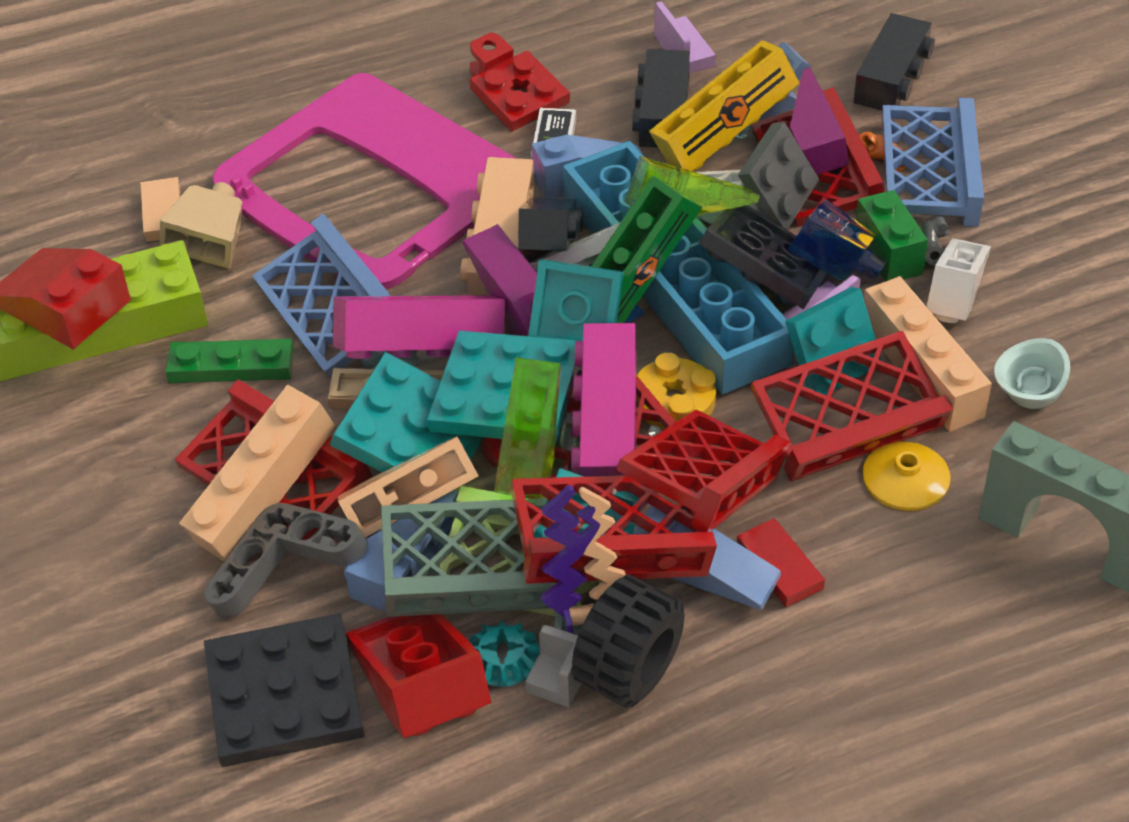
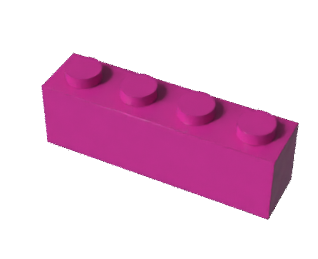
[333,295,505,359]
[571,323,636,477]

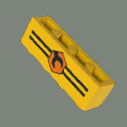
[649,40,800,173]

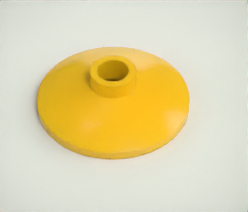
[862,442,950,511]

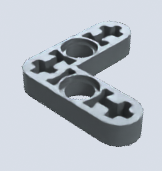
[204,503,368,618]

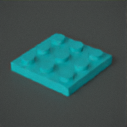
[427,331,579,444]
[330,352,482,490]

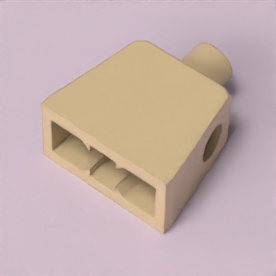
[159,182,243,269]

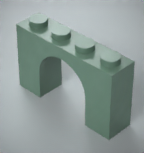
[978,421,1129,592]

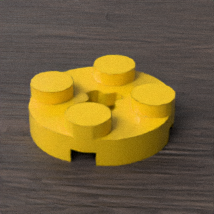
[636,353,716,430]

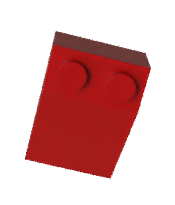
[0,248,131,350]
[345,614,492,738]

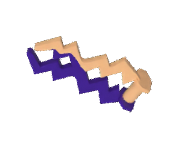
[540,485,626,634]

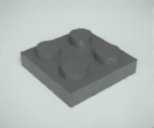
[738,122,819,230]

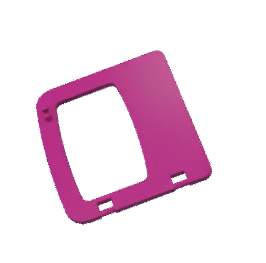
[213,73,517,289]

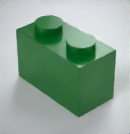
[854,190,928,282]

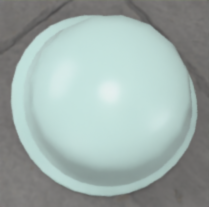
[994,338,1070,409]

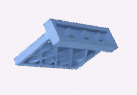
[881,98,984,227]
[252,213,391,378]

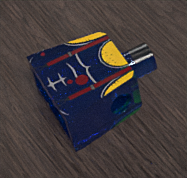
[788,199,887,281]

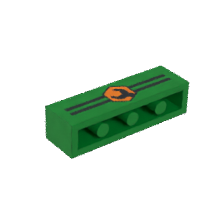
[591,175,703,323]

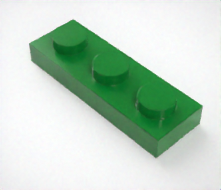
[166,339,294,383]

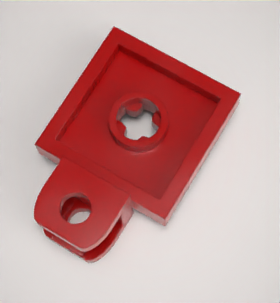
[469,32,570,132]

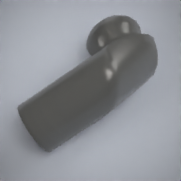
[922,216,950,265]

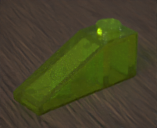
[625,156,760,215]
[494,357,561,499]

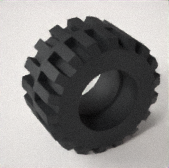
[571,575,685,708]

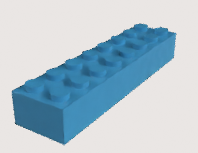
[563,141,794,395]

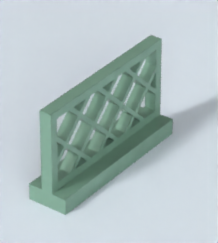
[381,498,556,617]

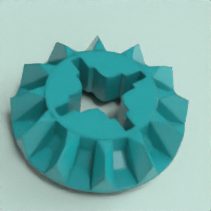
[469,619,540,687]

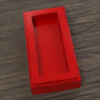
[737,518,825,607]

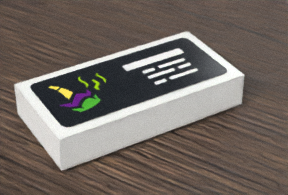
[531,108,576,159]

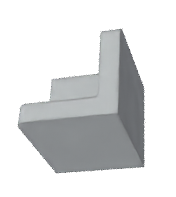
[525,625,581,707]

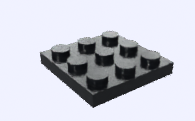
[698,198,836,310]
[204,613,364,767]

